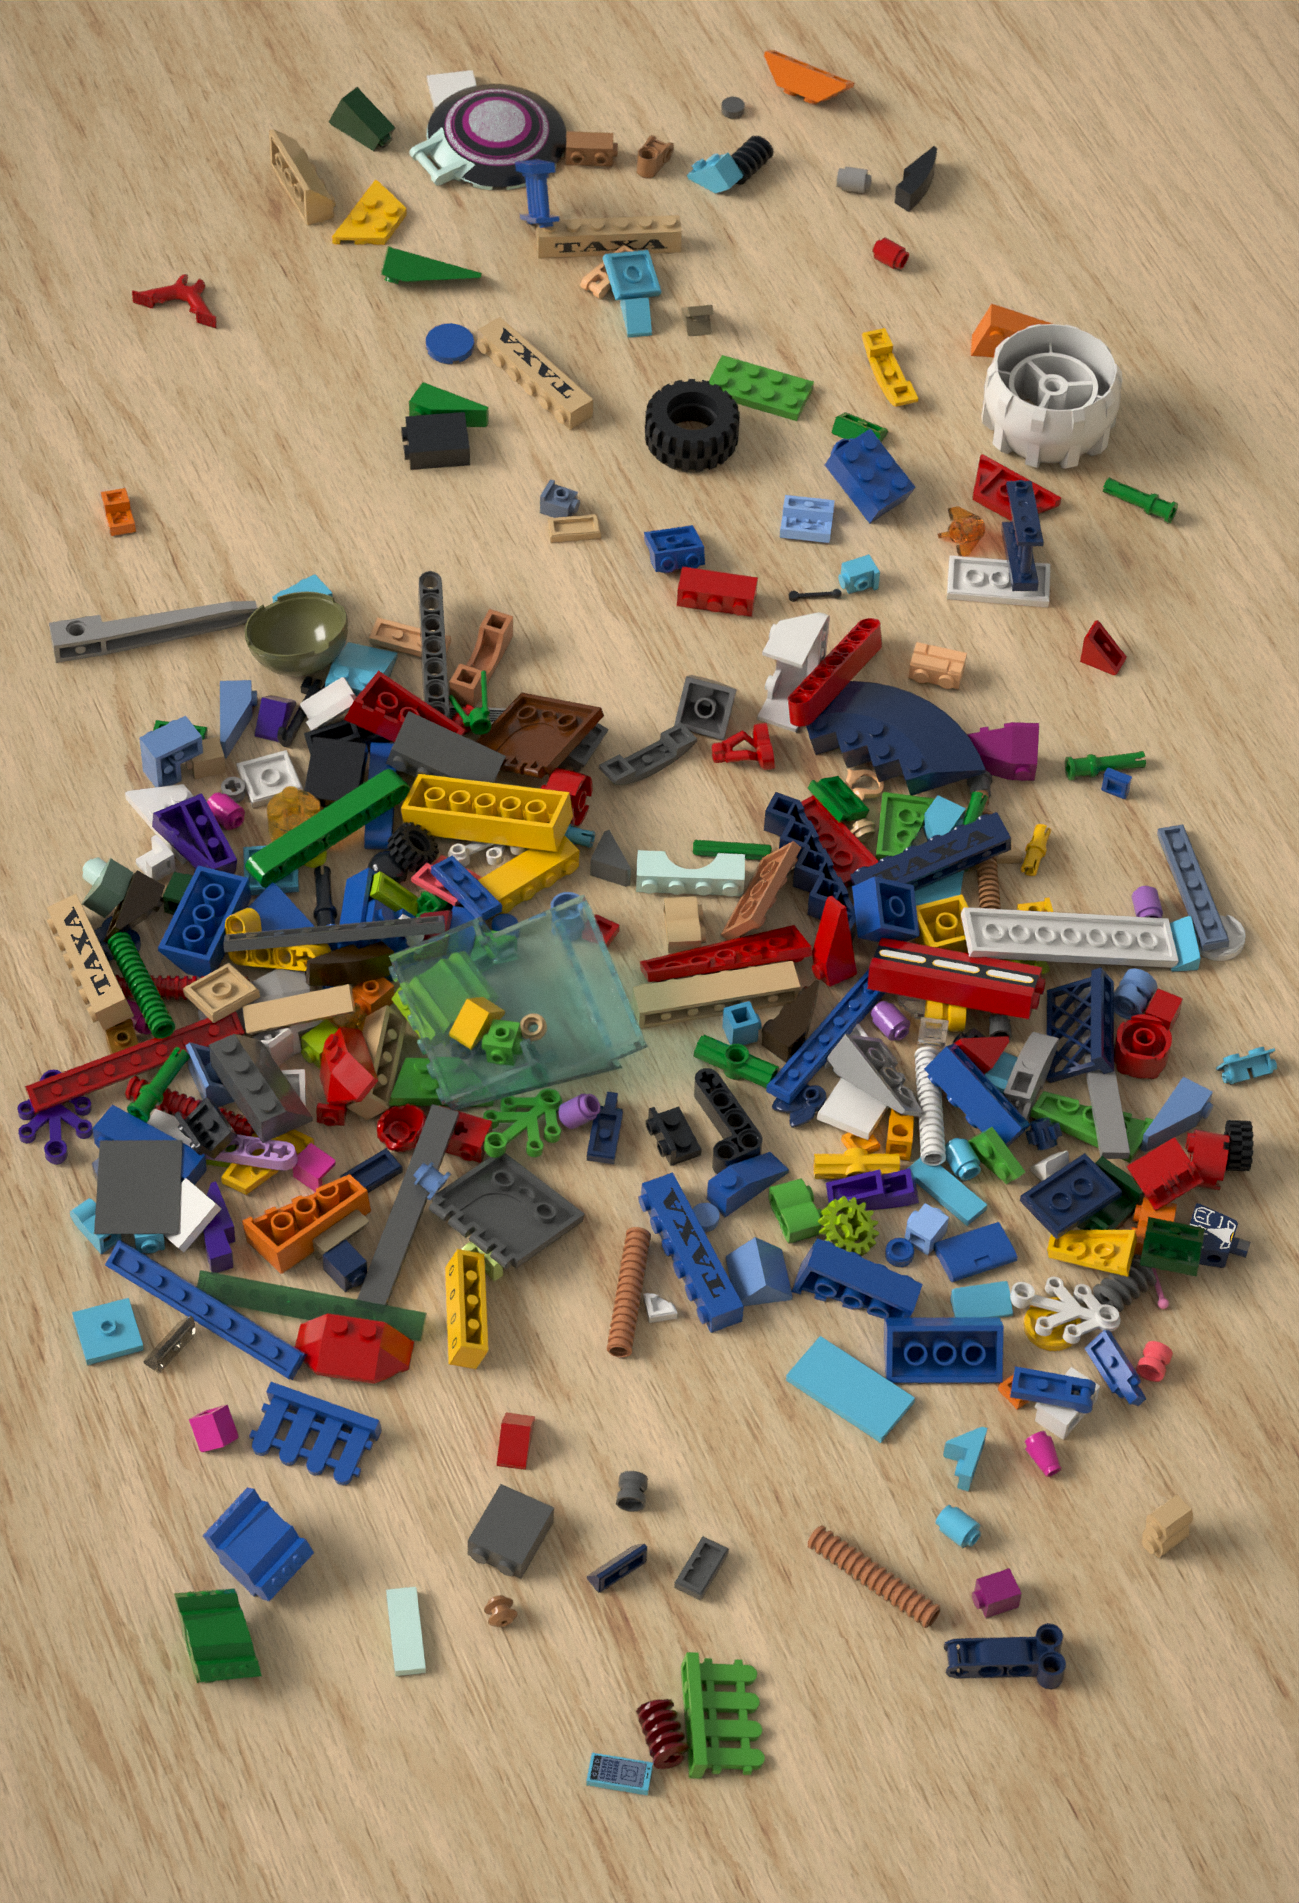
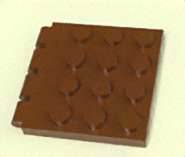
[476,692,604,779]

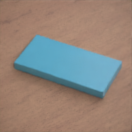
[786,1336,915,1443]

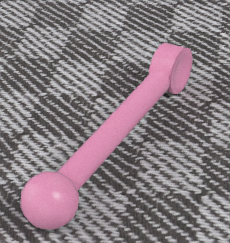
[1151,1267,1169,1309]

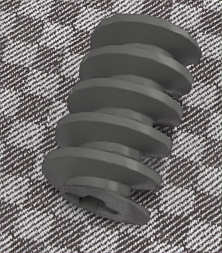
[1093,1254,1157,1312]

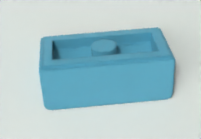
[1170,916,1201,972]
[950,1281,1013,1318]

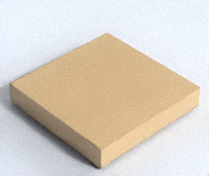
[183,963,260,1023]

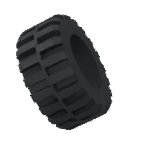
[645,379,740,472]

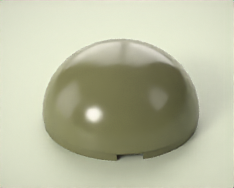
[245,592,348,677]

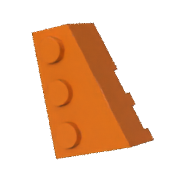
[971,303,1053,358]

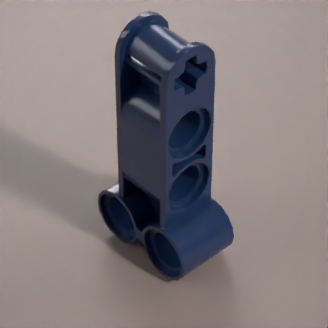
[944,1623,1066,1689]

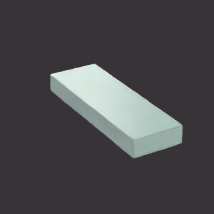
[386,1587,426,1676]

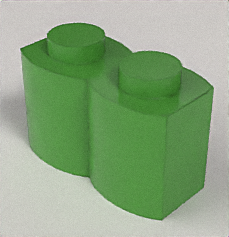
[768,1178,823,1244]

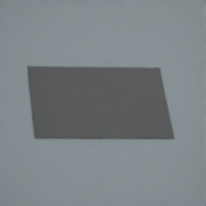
[94,1140,183,1234]

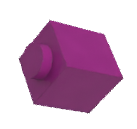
[972,1568,1022,1619]

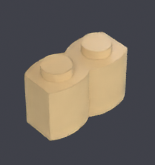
[663,896,706,953]
[1142,1495,1193,1558]

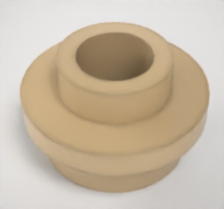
[850,819,876,842]
[520,1014,547,1041]

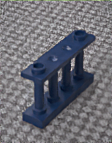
[1001,480,1044,591]

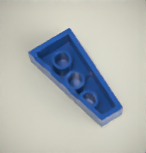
[791,1238,923,1319]

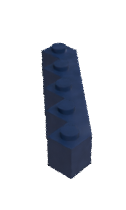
[764,792,857,942]

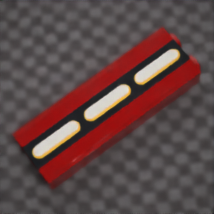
[867,938,1046,1019]

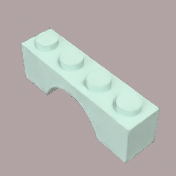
[636,850,745,897]

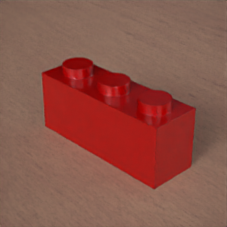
[677,567,758,617]

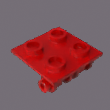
[1126,1137,1204,1211]

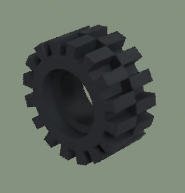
[387,822,439,873]
[1223,1120,1254,1171]

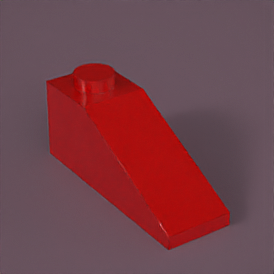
[812,896,857,987]

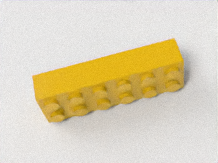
[401,774,573,852]

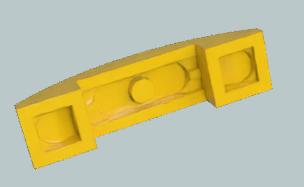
[862,328,919,407]

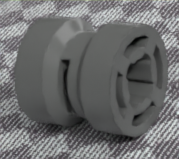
[616,1471,648,1512]

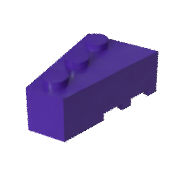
[152,793,237,874]

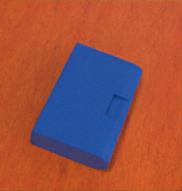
[934,1222,1017,1282]

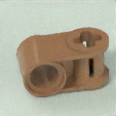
[637,135,674,178]

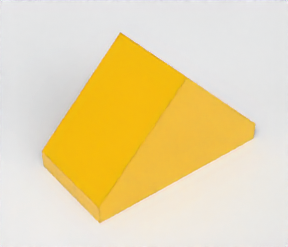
[449,997,505,1050]

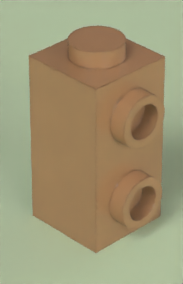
[566,131,618,167]

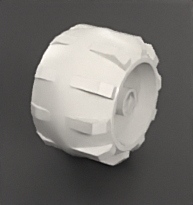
[982,324,1123,468]

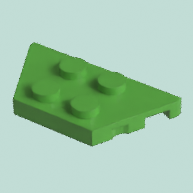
[389,1058,495,1107]

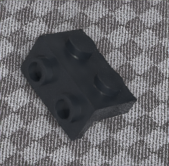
[174,1097,238,1159]

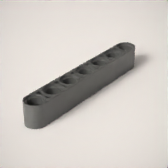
[418,571,449,718]

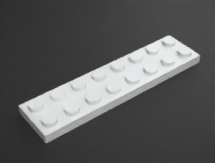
[961,907,1179,968]

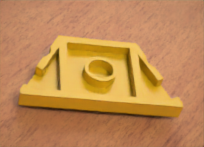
[332,180,407,245]

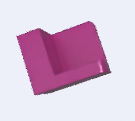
[293,1143,336,1192]
[189,1404,239,1452]

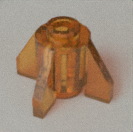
[937,506,985,557]

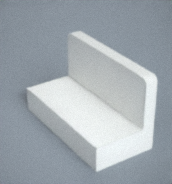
[300,677,356,731]

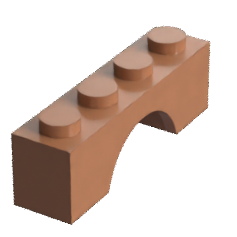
[450,609,513,708]

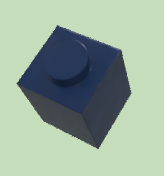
[323,1239,367,1292]

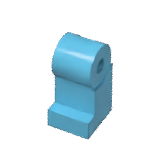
[985,1052,1018,1095]
[70,1198,122,1254]

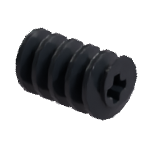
[731,135,774,185]

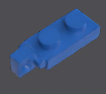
[1084,1330,1146,1406]

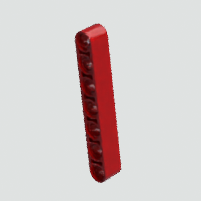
[788,618,882,727]

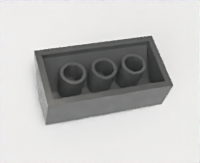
[386,712,506,783]
[209,1034,313,1143]

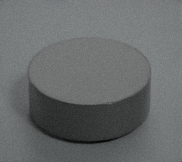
[721,96,745,119]

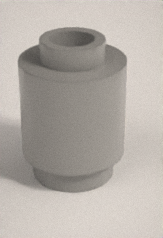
[836,167,872,193]

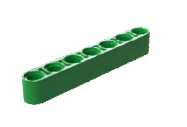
[245,769,410,887]

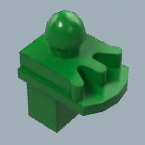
[415,891,453,918]

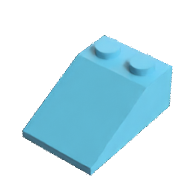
[325,642,398,697]

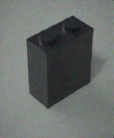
[401,412,470,470]
[303,737,368,810]

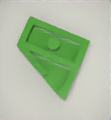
[968,1127,1025,1184]

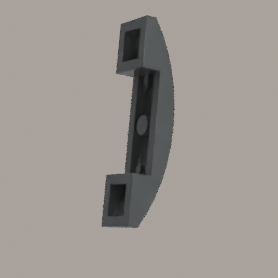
[599,723,697,785]

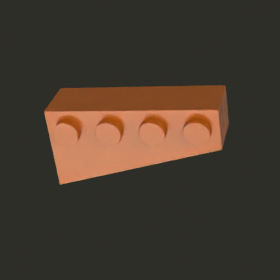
[242,1174,371,1274]

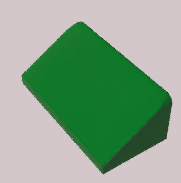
[832,412,889,442]

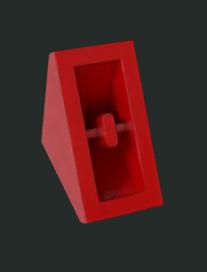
[1080,620,1127,675]
[955,1036,1010,1074]
[497,1412,535,1470]

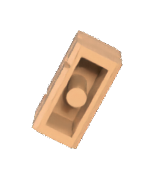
[908,642,967,690]

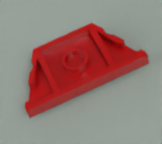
[972,454,1061,522]

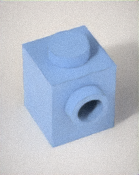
[905,1203,949,1256]

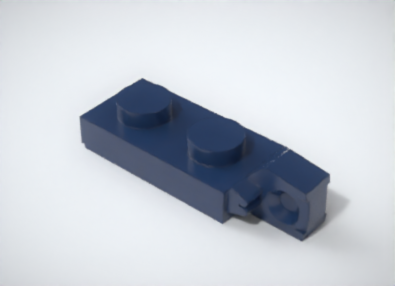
[586,1091,623,1164]

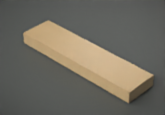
[242,984,356,1035]

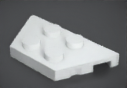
[125,784,193,865]

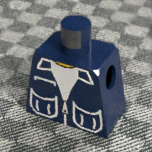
[1189,1203,1251,1268]

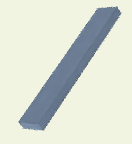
[1157,824,1229,951]

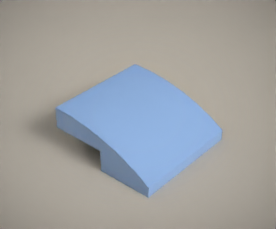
[780,495,835,543]

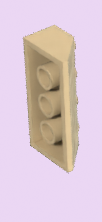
[269,129,336,226]

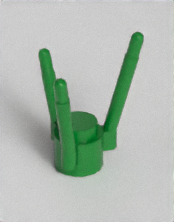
[448,670,492,735]

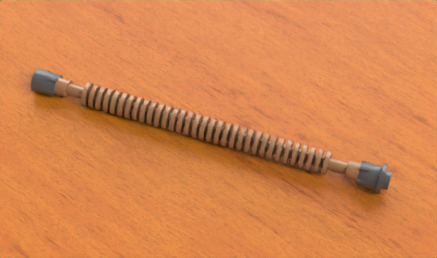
[966,771,1012,1040]

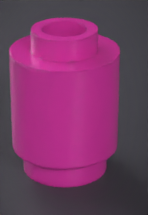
[207,792,245,830]

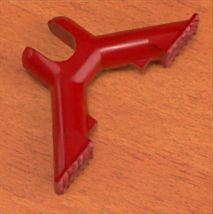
[132,274,217,328]

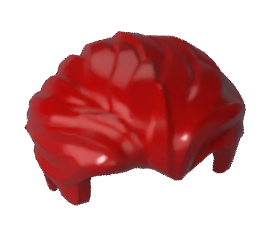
[377,1104,427,1152]

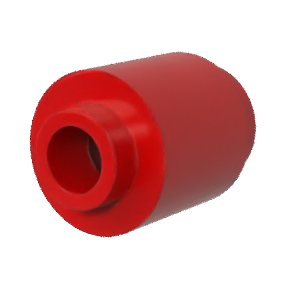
[872,237,909,270]

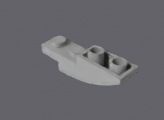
[1004,1032,1060,1133]

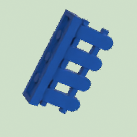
[249,1382,382,1486]

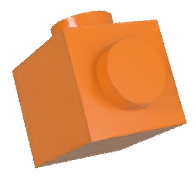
[352,977,394,1017]

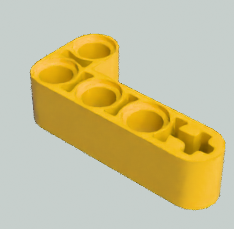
[225,908,331,971]

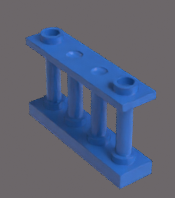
[515,159,560,228]

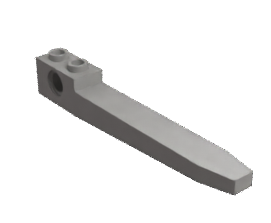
[49,601,257,663]

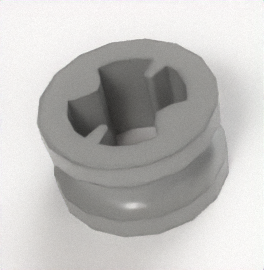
[221,777,245,803]

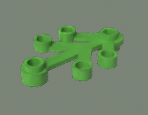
[483,1088,563,1158]

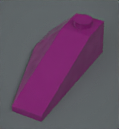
[965,722,1039,781]

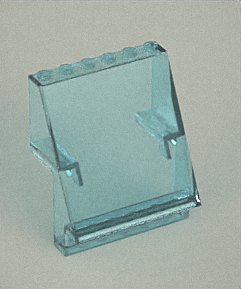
[388,894,648,1110]

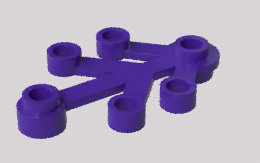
[17,1070,93,1165]

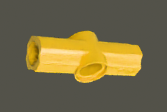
[813,1148,900,1179]

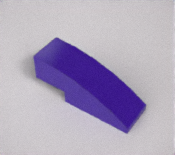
[826,1168,919,1211]
[204,1181,236,1275]

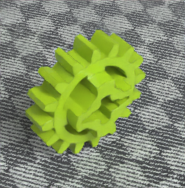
[818,1196,879,1256]

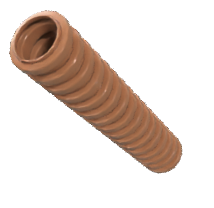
[606,1227,651,1358]
[808,1525,941,1628]

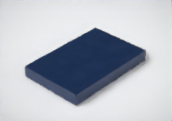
[1020,1153,1122,1239]

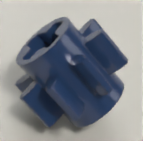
[1025,1117,1062,1150]

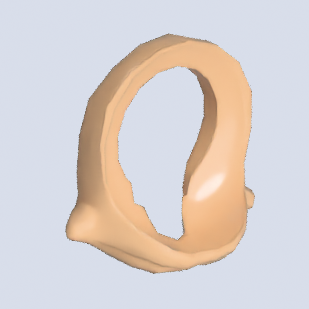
[845,769,884,801]

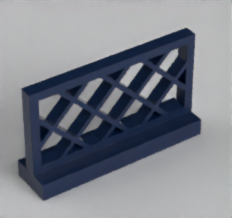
[1046,967,1114,1083]

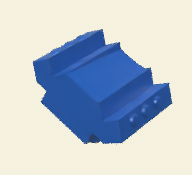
[203,1487,314,1602]

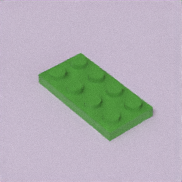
[709,355,814,421]

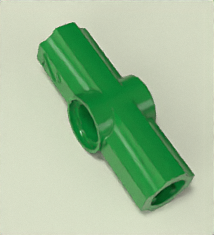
[693,1034,779,1088]

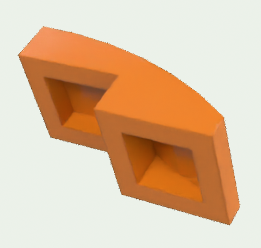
[101,488,136,536]

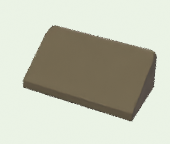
[312,1210,369,1260]

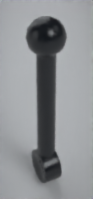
[789,589,842,602]

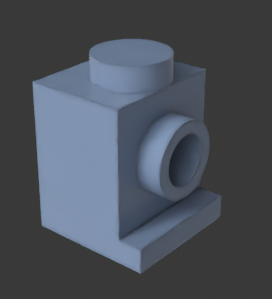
[540,479,580,518]

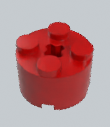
[541,768,593,826]
[1114,1014,1172,1079]
[1185,1129,1229,1191]

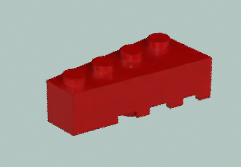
[344,670,465,742]

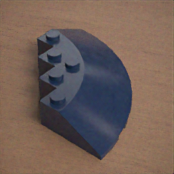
[806,681,986,796]

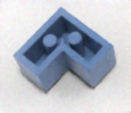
[139,716,203,788]

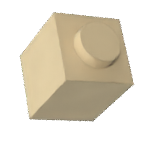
[185,737,226,779]

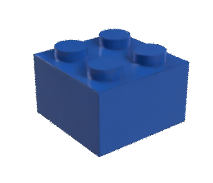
[852,876,920,943]

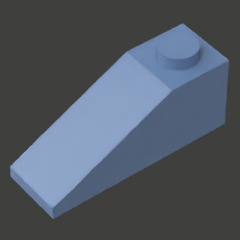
[220,680,258,758]
[1140,1077,1213,1152]

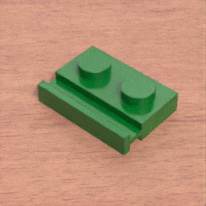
[808,776,870,823]

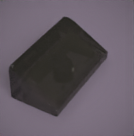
[143,1316,196,1373]

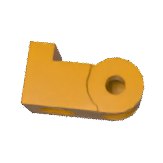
[885,1108,914,1161]

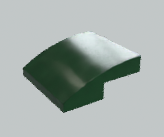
[1140,1217,1205,1277]

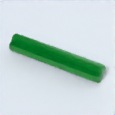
[693,839,772,860]

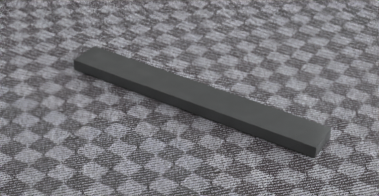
[224,915,445,952]
[356,1104,459,1314]

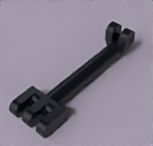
[277,676,325,748]

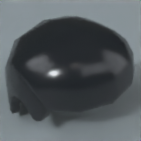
[367,851,408,884]

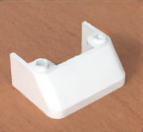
[757,612,830,733]

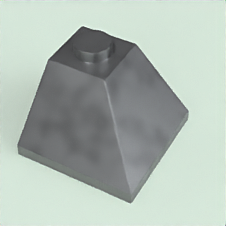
[674,675,737,740]

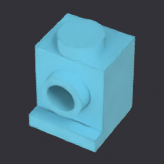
[838,555,880,594]

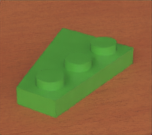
[876,792,935,861]

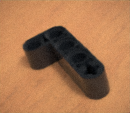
[694,1068,763,1174]

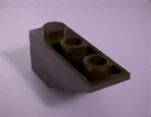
[762,980,819,1063]

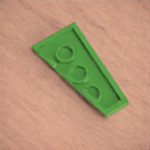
[1030,1091,1154,1163]

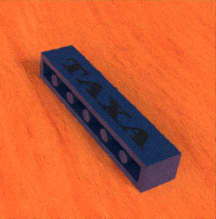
[850,812,1011,891]

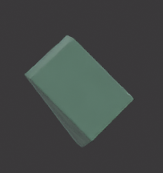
[82,858,134,918]

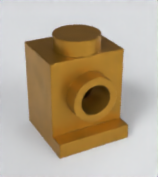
[105,1018,139,1054]

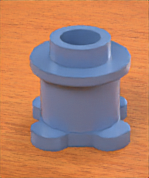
[413,1162,451,1200]

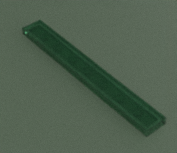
[197,1270,427,1342]

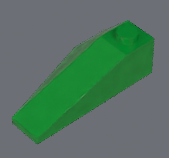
[381,246,482,284]

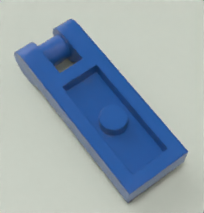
[1010,1366,1096,1414]

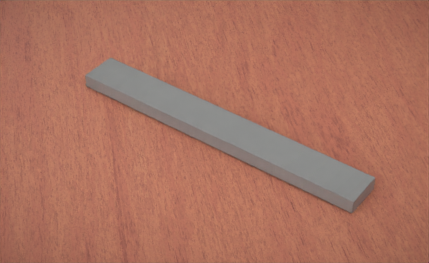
[1073,987,1130,1159]

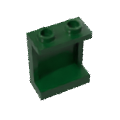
[1076,1156,1145,1230]

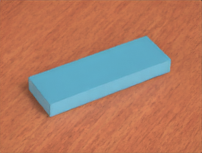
[907,1157,987,1226]

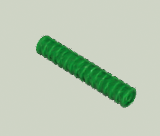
[108,932,175,1039]

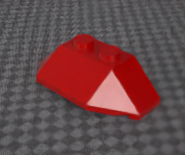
[320,1027,378,1105]
[295,1313,414,1384]

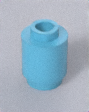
[945,1138,981,1181]
[935,1505,981,1548]

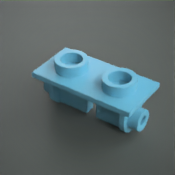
[1216,1047,1277,1085]

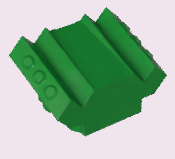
[174,1588,262,1683]

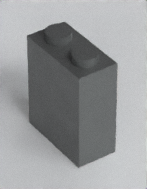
[468,1484,554,1579]

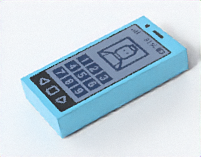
[586,1753,653,1796]

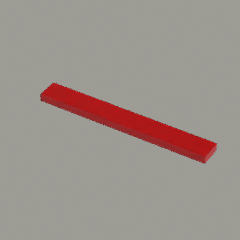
[25,1011,245,1114]

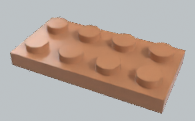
[721,841,801,940]

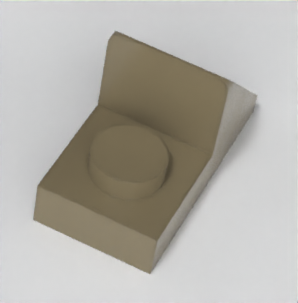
[682,305,713,336]

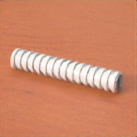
[914,1047,946,1166]

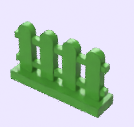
[680,1652,765,1779]

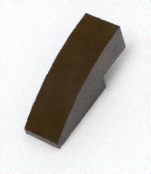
[306,941,394,986]

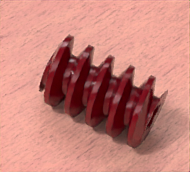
[635,1699,689,1769]

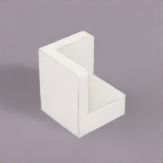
[136,835,176,881]

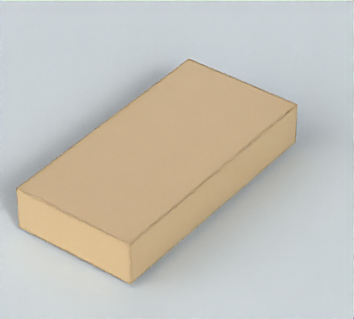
[548,514,601,543]

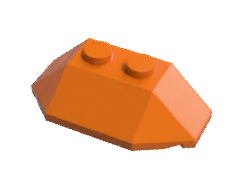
[764,50,855,104]

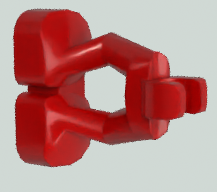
[712,722,775,770]

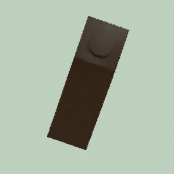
[104,870,165,944]

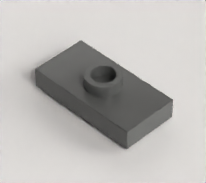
[674,1536,729,1601]

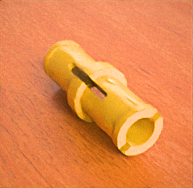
[1020,824,1051,876]

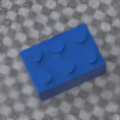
[825,429,916,523]

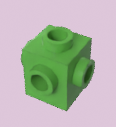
[482,1019,524,1066]

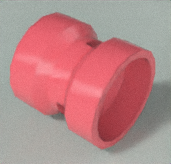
[1136,1341,1173,1382]

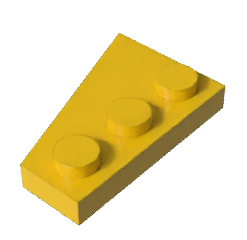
[221,1129,315,1195]
[1047,1230,1137,1277]

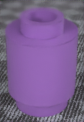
[1131,886,1163,918]
[871,1001,910,1041]
[559,1093,600,1129]

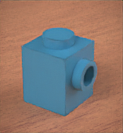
[722,1001,762,1045]

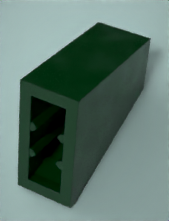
[329,87,396,151]

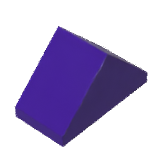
[255,695,296,743]

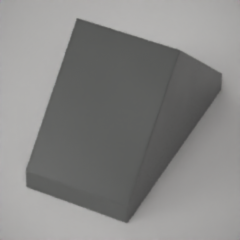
[590,830,631,887]

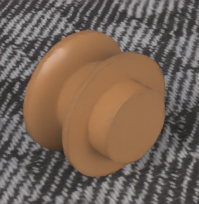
[484,1595,517,1627]

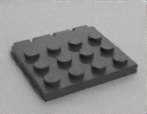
[429,1153,585,1269]

